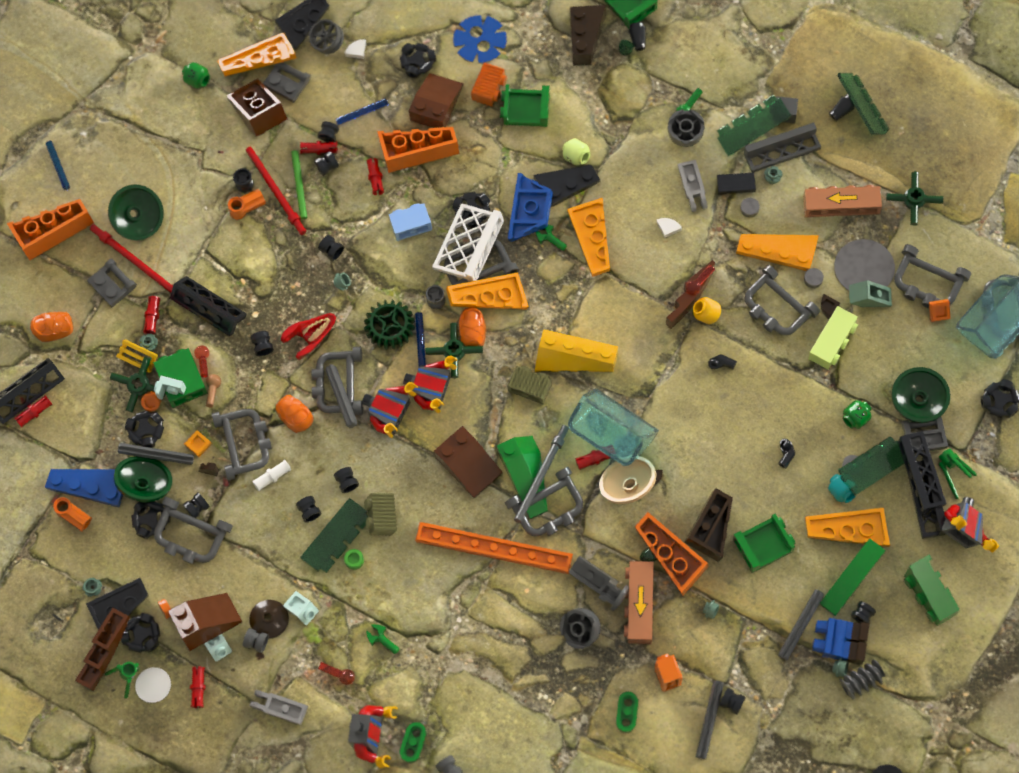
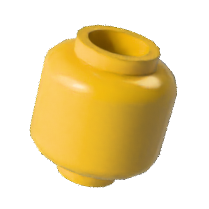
[693,297,721,324]

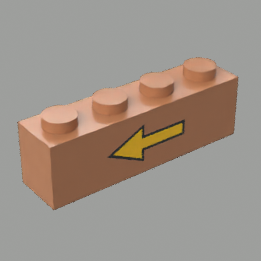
[803,185,882,217]
[624,561,653,644]

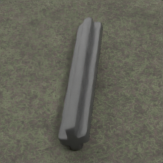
[325,364,357,428]
[118,443,194,465]
[778,589,824,660]
[696,681,724,760]

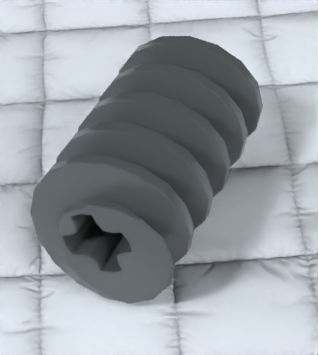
[839,659,885,700]

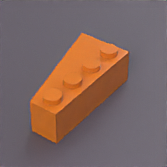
[377,127,460,173]
[7,199,94,261]
[635,512,709,596]

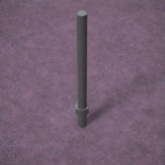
[514,425,569,523]

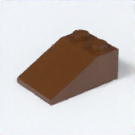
[409,73,464,128]
[227,78,287,137]
[434,426,503,498]
[168,593,242,651]

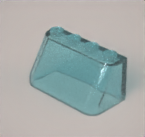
[956,274,1019,359]
[568,388,659,466]

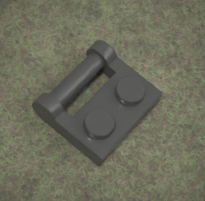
[263,62,311,103]
[87,259,137,308]
[902,417,948,454]

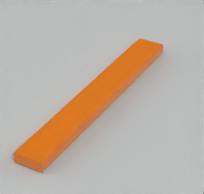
[415,522,573,574]

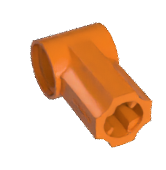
[228,189,266,220]
[53,497,92,531]

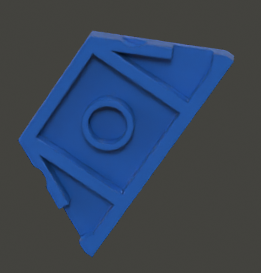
[507,173,553,242]

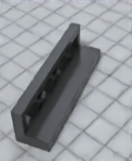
[744,122,821,172]

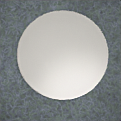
[135,667,171,703]

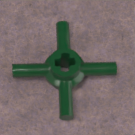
[886,171,944,226]
[425,322,483,379]
[110,356,166,413]

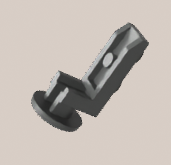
[569,555,629,611]

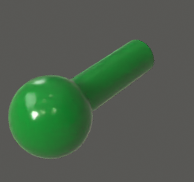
[676,88,703,112]

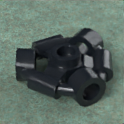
[399,43,436,78]
[453,191,490,228]
[980,379,1019,418]
[125,411,164,448]
[131,501,171,539]
[121,613,161,653]

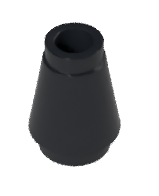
[628,22,646,51]
[829,94,857,122]

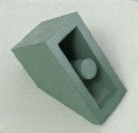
[849,280,892,307]

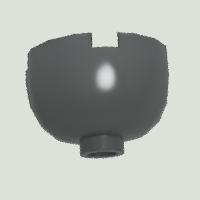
[667,109,705,147]
[560,608,601,649]

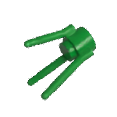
[938,448,977,499]
[105,662,140,699]

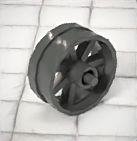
[309,19,344,54]

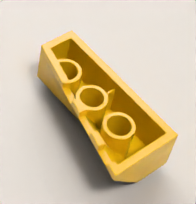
[535,329,618,372]

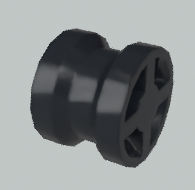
[317,121,339,142]
[851,601,876,623]

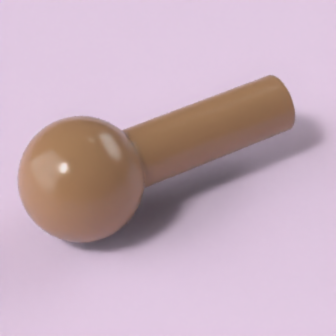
[206,374,221,408]

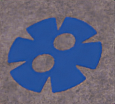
[453,15,507,63]

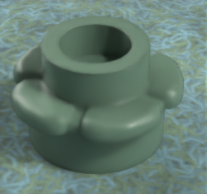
[764,166,783,184]
[334,273,351,291]
[140,334,158,351]
[83,578,102,597]
[703,600,720,619]
[833,658,848,677]

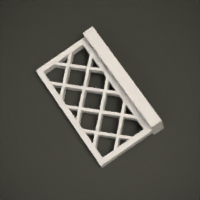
[432,203,504,282]

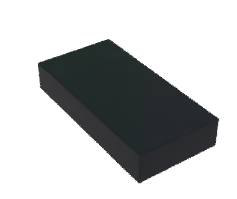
[717,172,756,194]

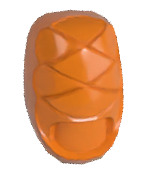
[459,307,486,346]
[30,312,73,342]
[276,395,314,433]

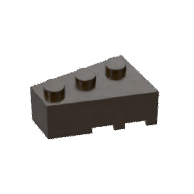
[570,5,606,66]
[684,488,733,562]

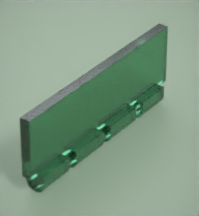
[837,73,889,135]
[717,94,792,156]
[838,437,904,496]
[300,498,368,573]

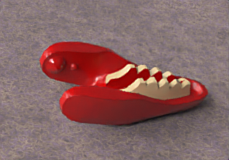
[281,313,336,360]

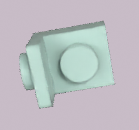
[154,376,186,400]
[283,591,319,625]
[204,634,232,662]

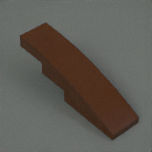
[666,260,715,329]
[75,608,130,691]

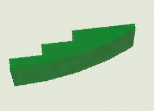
[820,538,886,616]

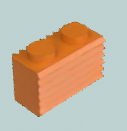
[471,62,507,107]
[655,654,682,692]

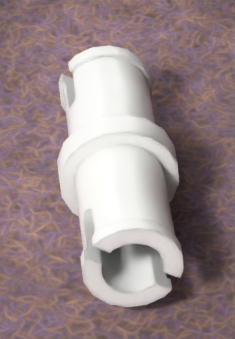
[252,460,291,491]

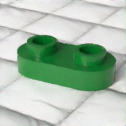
[616,692,638,733]
[400,722,427,763]

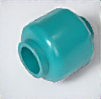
[828,474,858,503]

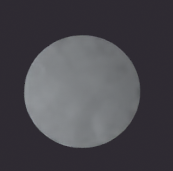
[834,239,895,290]

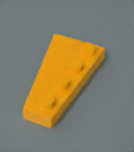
[217,32,297,76]
[567,197,610,277]
[736,234,819,271]
[446,272,529,310]
[805,508,890,547]

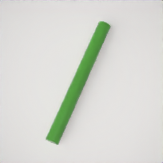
[291,150,308,220]

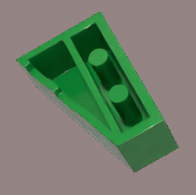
[904,554,960,626]

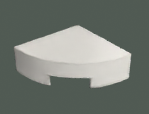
[345,40,366,59]
[657,218,682,238]

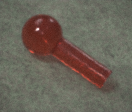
[685,265,715,295]
[194,345,209,378]
[318,662,355,685]

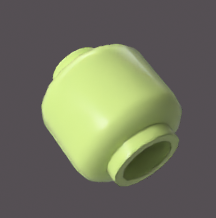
[562,139,590,166]

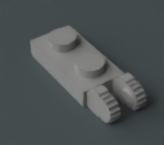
[677,160,708,212]
[249,690,308,726]

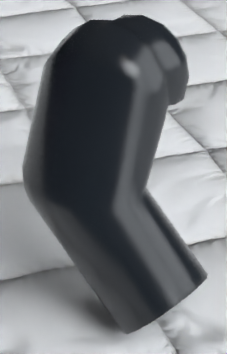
[708,354,737,370]
[778,438,795,469]

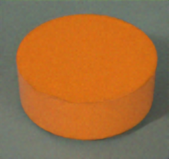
[141,391,161,412]
[157,599,171,619]

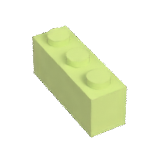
[808,306,858,370]

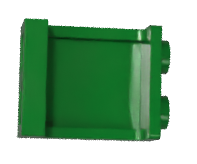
[603,0,658,29]
[500,84,550,127]
[153,348,208,408]
[733,514,796,573]

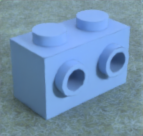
[389,203,432,241]

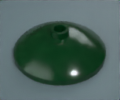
[108,184,164,240]
[891,367,951,423]
[114,456,172,502]

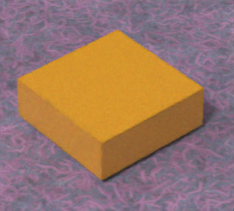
[184,430,212,458]

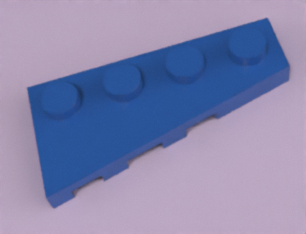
[45,469,123,507]

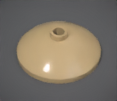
[599,456,656,504]

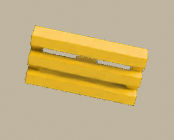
[116,339,158,372]

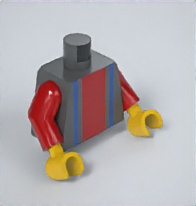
[403,356,458,413]
[362,382,418,438]
[942,497,999,553]
[348,705,398,768]

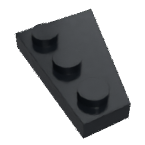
[275,0,330,50]
[534,165,600,207]
[86,578,149,630]

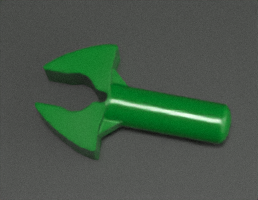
[535,225,567,251]
[366,624,399,654]

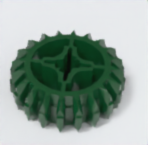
[364,299,415,350]

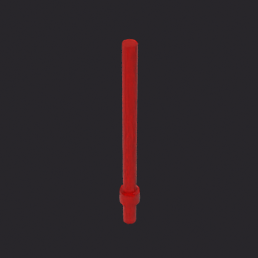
[245,146,307,235]
[89,224,173,293]

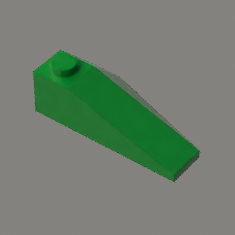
[496,436,548,519]

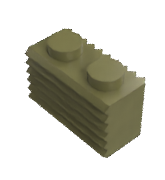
[507,366,552,404]
[364,493,397,536]

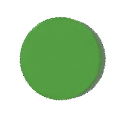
[344,549,364,570]

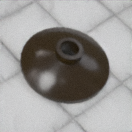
[249,600,289,639]

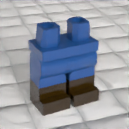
[812,618,870,665]

